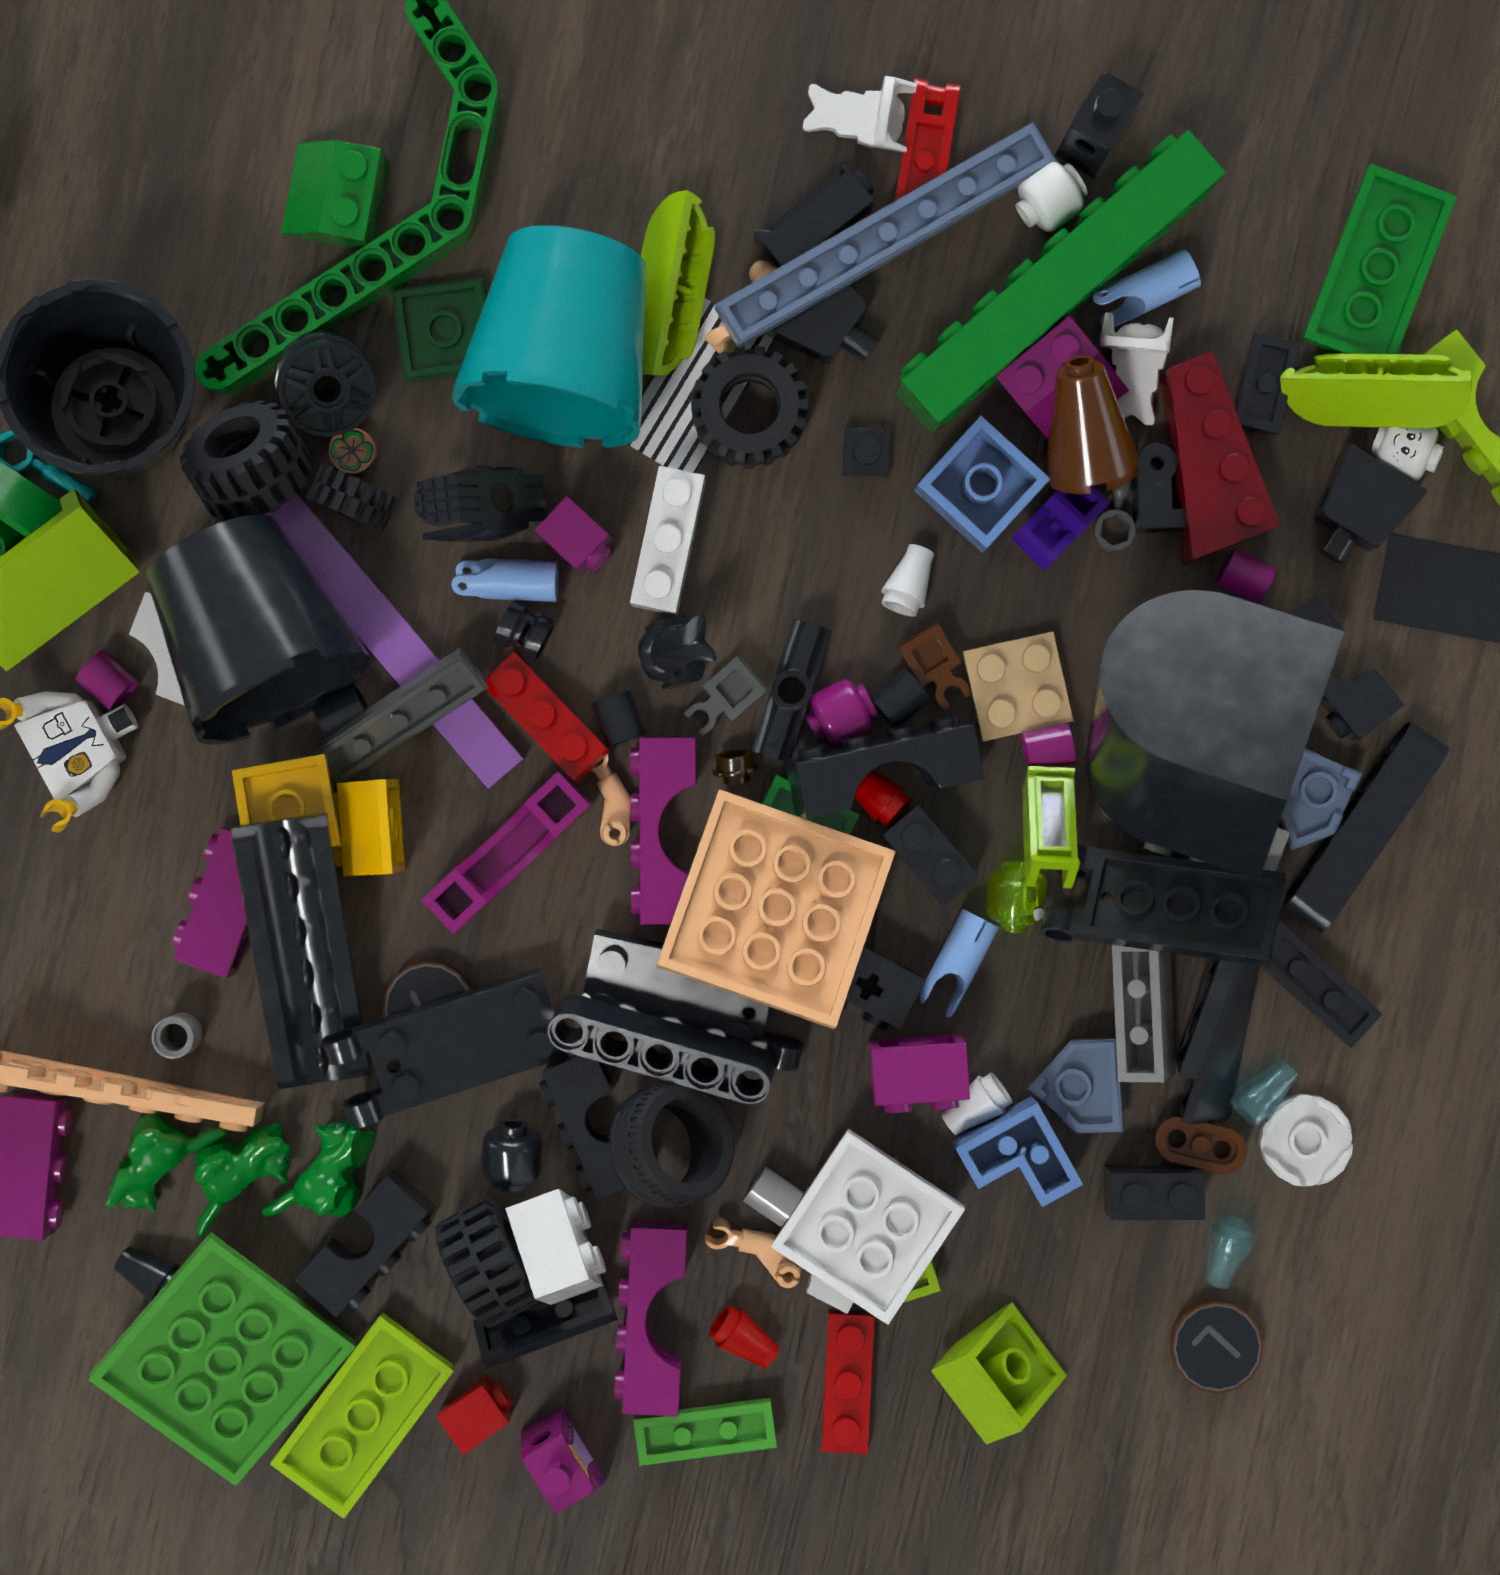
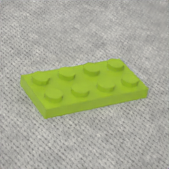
[270,1312,456,1519]

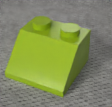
[931,1302,1067,1445]

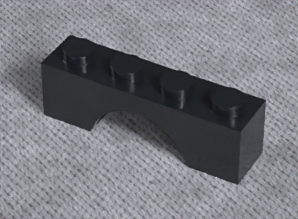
[785,715,985,819]

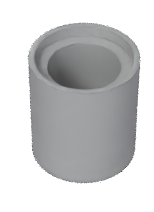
[152,1013,203,1059]
[742,1166,804,1227]

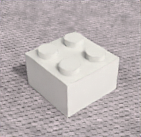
[505,1189,606,1305]

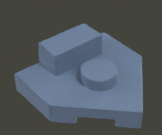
[1278,748,1362,850]
[1027,1037,1125,1133]

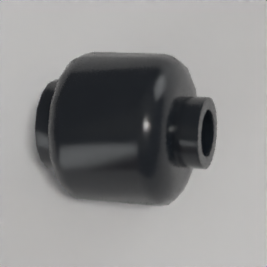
[481,1119,543,1192]

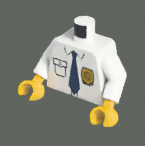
[0,691,138,833]

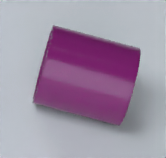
[1215,548,1276,604]
[75,650,139,711]
[1021,723,1076,767]

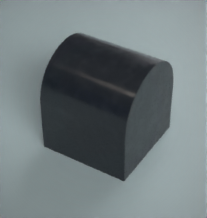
[1085,590,1345,880]

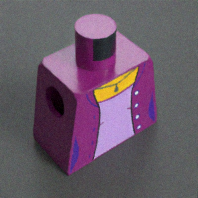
[521,1406,606,1514]

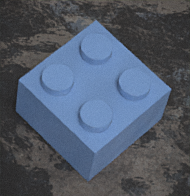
[914,416,1050,553]

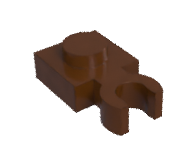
[897,622,971,710]

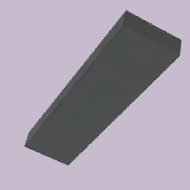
[310,647,488,784]

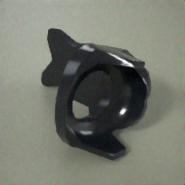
[638,615,717,690]

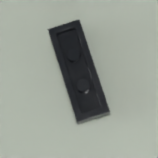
[1260,920,1383,1048]
[473,1273,618,1368]

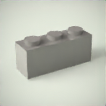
[1112,945,1176,1083]

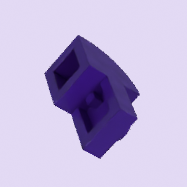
[1011,485,1110,571]

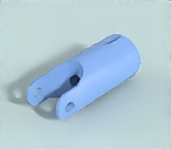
[1093,249,1201,327]
[451,558,559,602]
[918,909,999,1018]

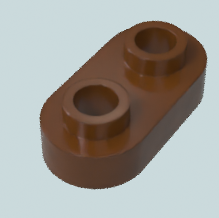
[1153,1114,1247,1174]

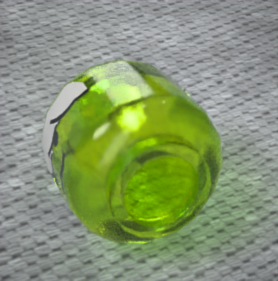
[985,861,1048,933]

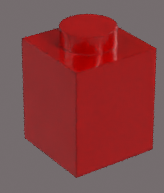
[437,1375,513,1455]

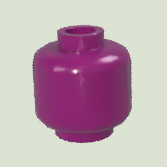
[805,679,877,747]

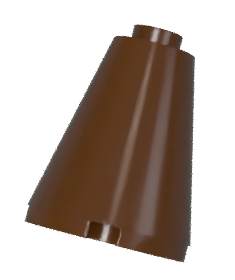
[1045,355,1139,494]

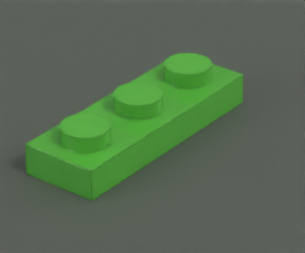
[633,1397,777,1466]

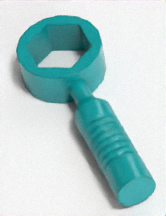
[0,430,98,505]

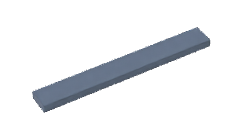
[714,122,1057,348]

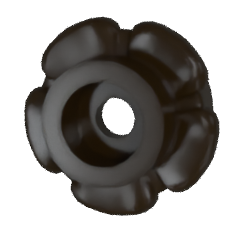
[712,749,758,785]

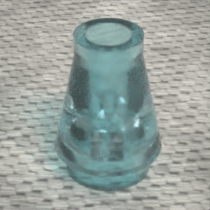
[1230,1059,1299,1127]
[1203,1215,1256,1289]

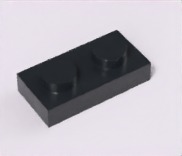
[1235,333,1301,436]

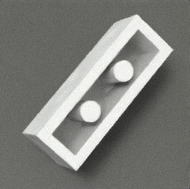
[630,466,706,616]

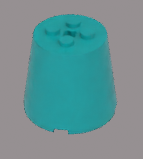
[452,226,647,448]

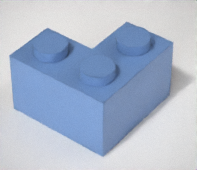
[951,1095,1083,1207]

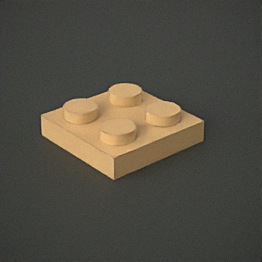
[962,631,1073,742]

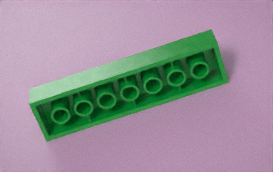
[896,130,1226,436]

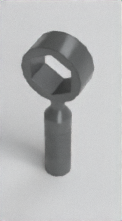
[1092,442,1138,552]

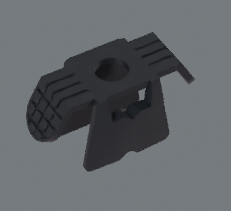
[414,465,547,542]

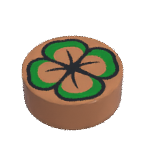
[329,428,377,475]

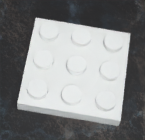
[771,1129,965,1325]

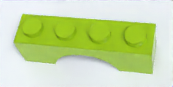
[1423,329,1500,505]

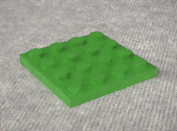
[88,1232,356,1486]

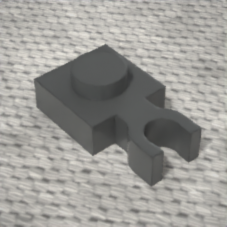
[684,655,770,736]

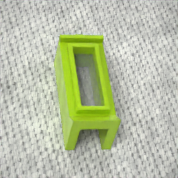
[1022,766,1080,888]

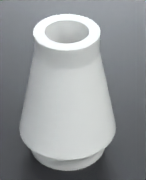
[881,544,935,617]
[941,1072,1012,1136]

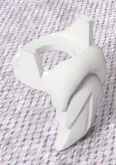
[803,75,917,153]
[1099,313,1174,425]

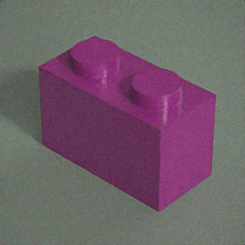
[535,496,614,576]

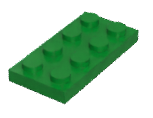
[1300,163,1457,354]

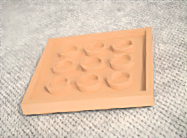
[656,789,896,1029]

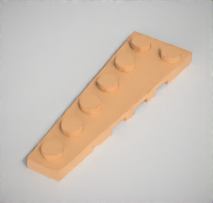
[0,1050,265,1132]

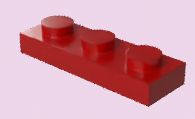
[486,651,610,783]
[821,1310,875,1454]

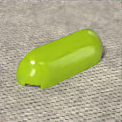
[641,190,715,376]
[1280,354,1472,428]

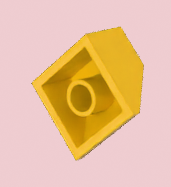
[333,779,406,876]

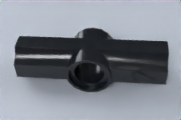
[751,618,832,762]

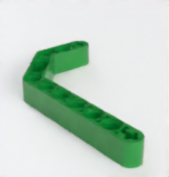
[195,0,502,396]

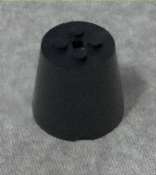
[0,279,195,478]
[146,515,371,745]

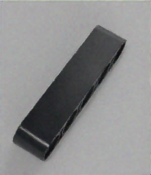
[1281,721,1449,933]
[548,995,775,1104]

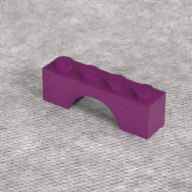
[630,738,697,925]
[421,771,593,934]
[614,1220,688,1416]

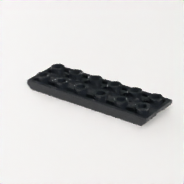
[231,813,371,1089]

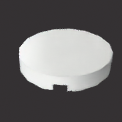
[1259,1093,1353,1187]

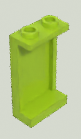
[0,488,140,672]

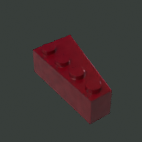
[1160,351,1280,564]

